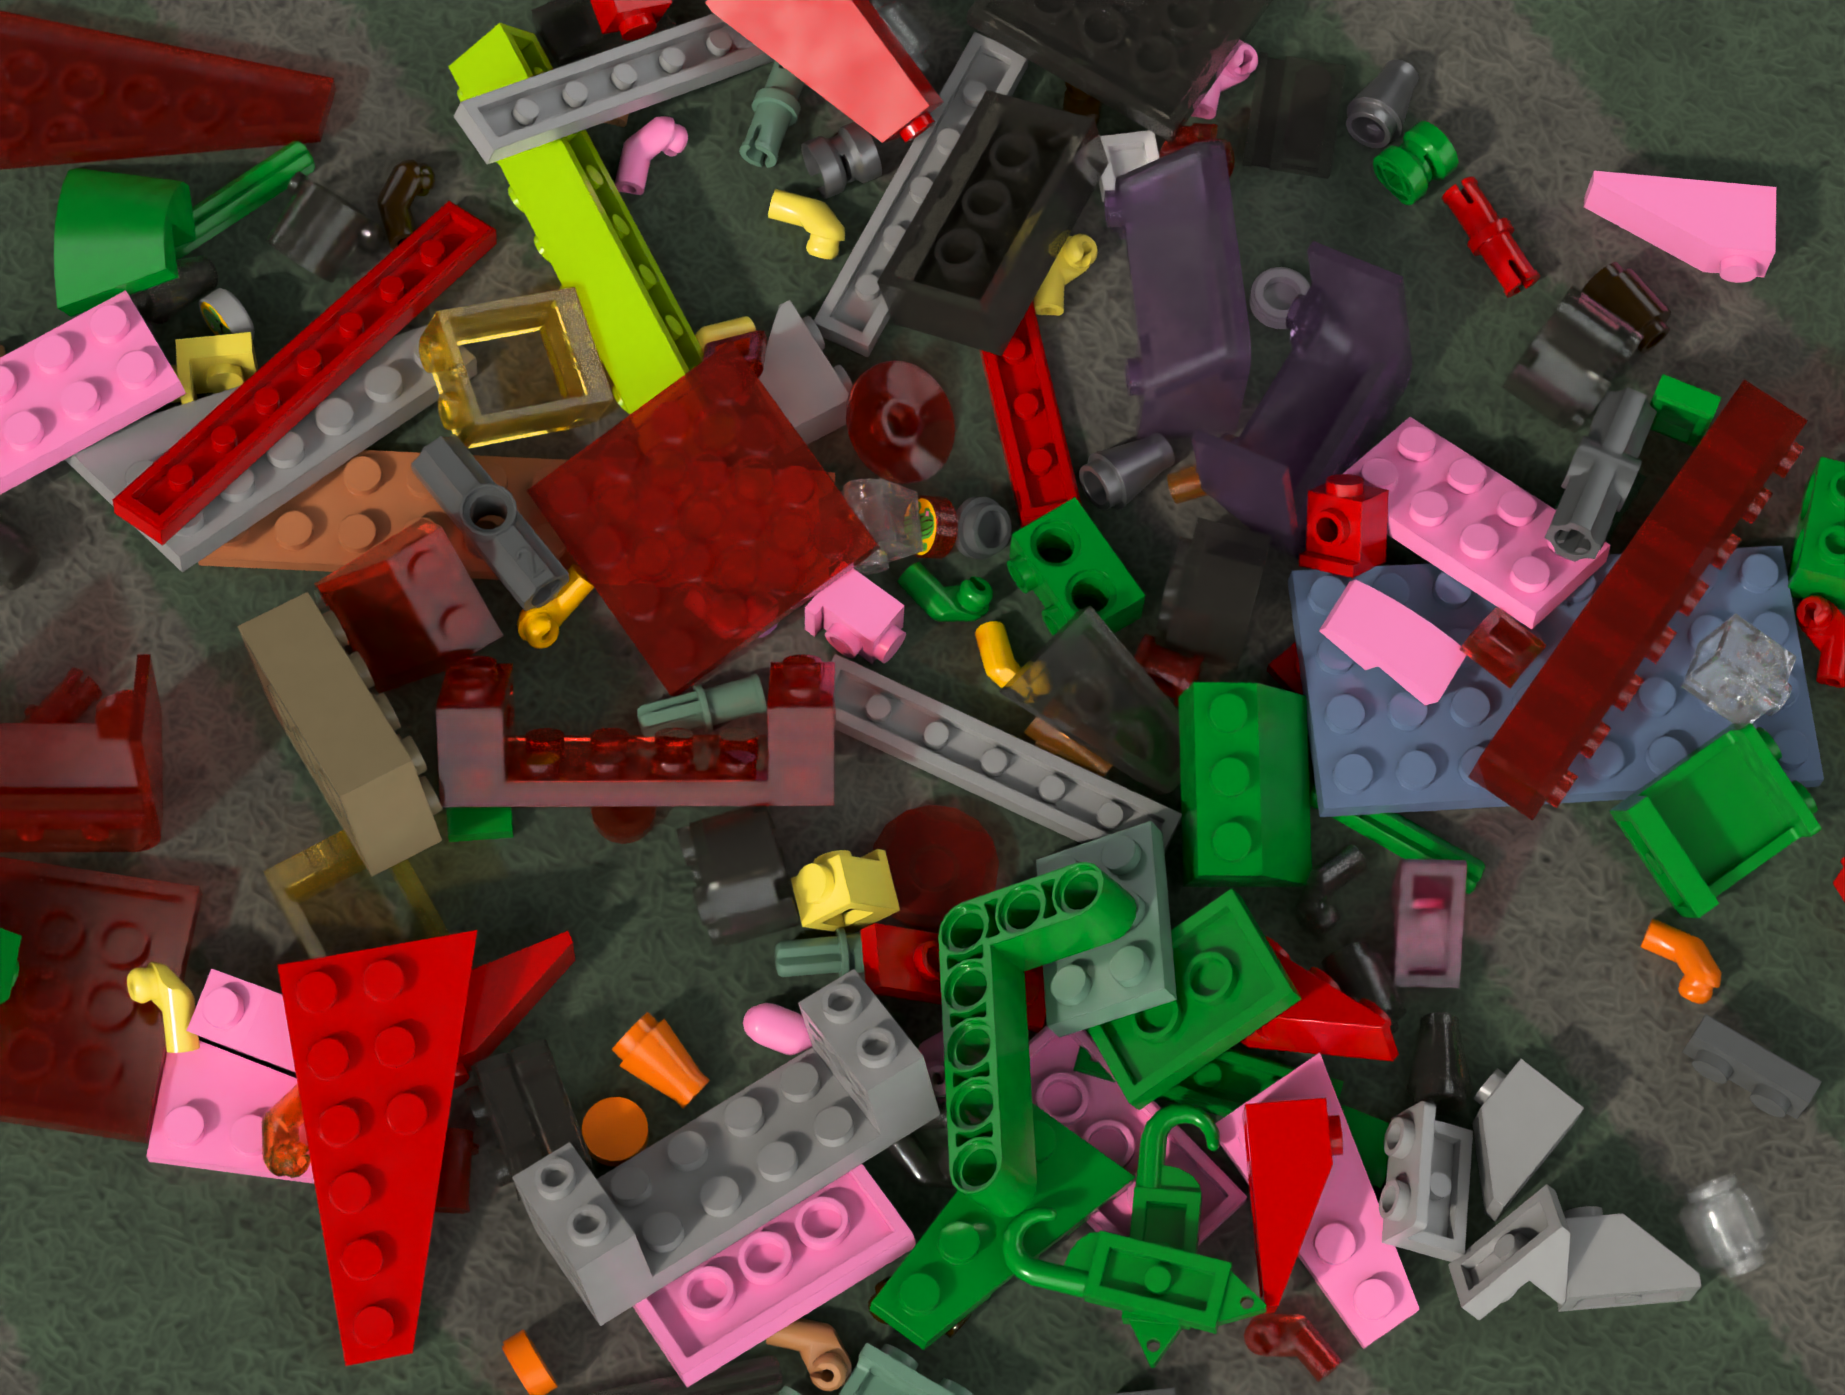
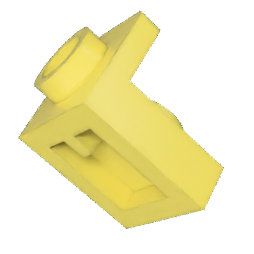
[170,332,258,405]

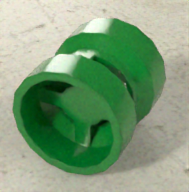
[1372,121,1459,205]

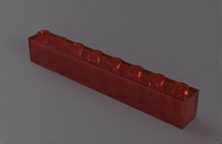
[1468,379,1808,821]

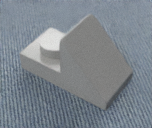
[1448,1184,1571,1321]

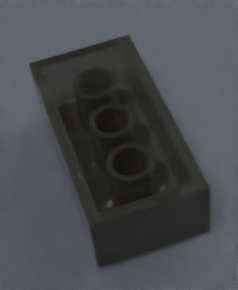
[877,90,1109,356]

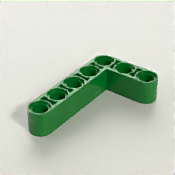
[938,861,1137,1218]

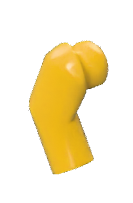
[975,621,1052,704]

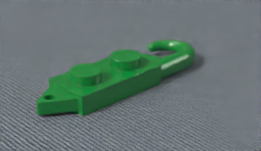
[1122,1103,1220,1368]
[1002,1207,1267,1334]

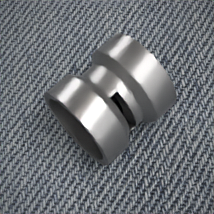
[801,122,882,199]

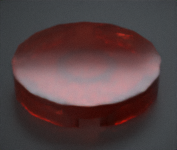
[873,805,999,933]

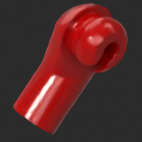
[1796,595,1845,688]

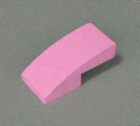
[1319,579,1468,706]

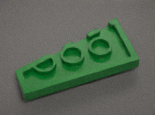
[869,1103,1136,1350]

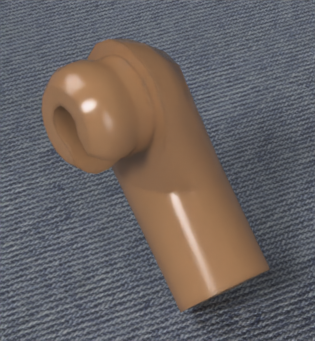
[766,1317,851,1391]

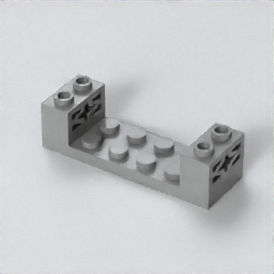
[512,969,940,1326]

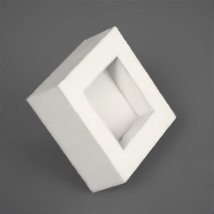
[1093,130,1164,202]

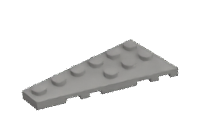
[65,322,477,572]

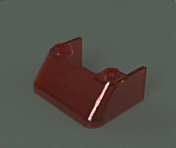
[0,654,163,852]

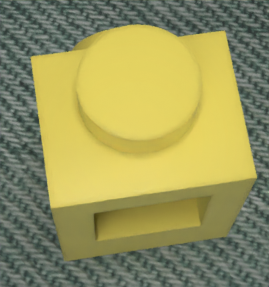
[791,849,900,933]

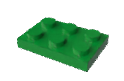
[1087,888,1302,1110]

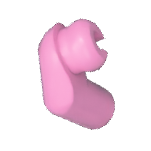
[1187,42,1258,120]

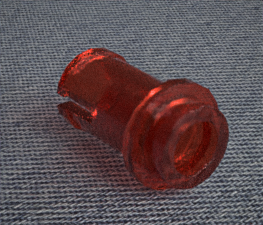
[20,668,103,750]
[434,1128,479,1214]

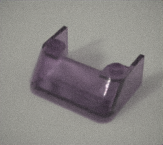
[1104,140,1251,440]
[1191,241,1412,560]

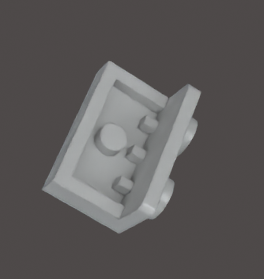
[1379,1101,1473,1262]

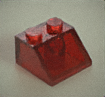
[314,518,503,694]

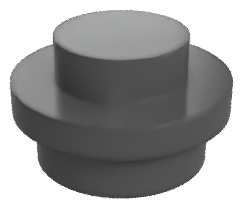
[952,496,1011,560]

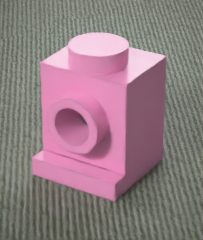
[805,562,906,664]

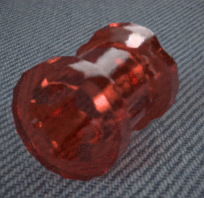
[1125,633,1205,708]

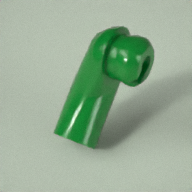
[897,562,993,622]

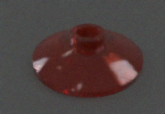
[846,360,955,484]

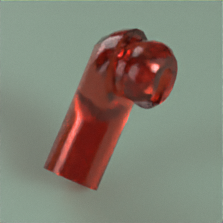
[1244,1313,1343,1383]

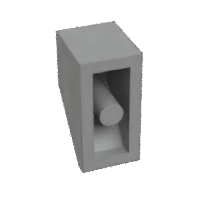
[1472,1059,1584,1221]
[1557,1206,1701,1312]

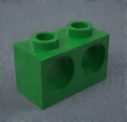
[1787,457,1845,610]
[1007,497,1145,655]

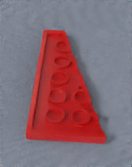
[277,930,477,1366]

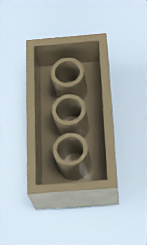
[237,592,443,877]

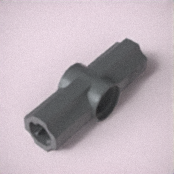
[1545,387,1657,562]
[411,434,570,612]

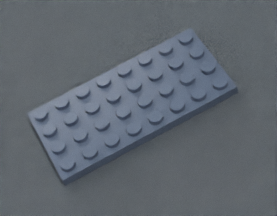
[1287,546,1824,817]

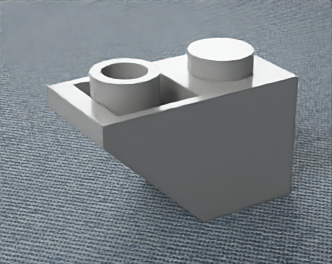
[755,300,856,455]

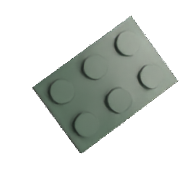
[1036,821,1177,1038]

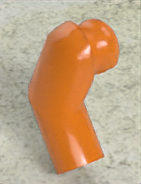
[1640,918,1722,1004]

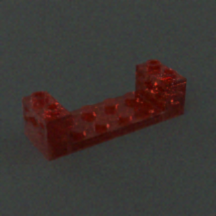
[436,654,836,807]

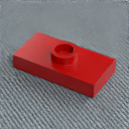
[861,923,942,1005]

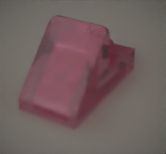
[1390,859,1467,988]

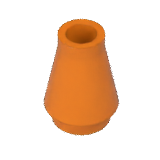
[612,1012,710,1109]

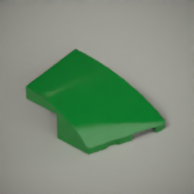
[54,168,197,317]

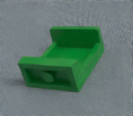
[1609,723,1822,918]

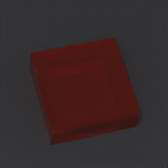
[1459,607,1547,689]

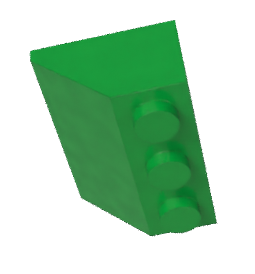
[1178,682,1312,887]

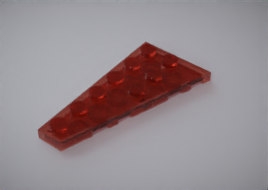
[0,11,336,170]

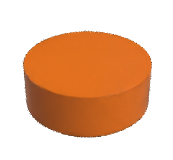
[582,1097,649,1167]
[502,1329,558,1395]

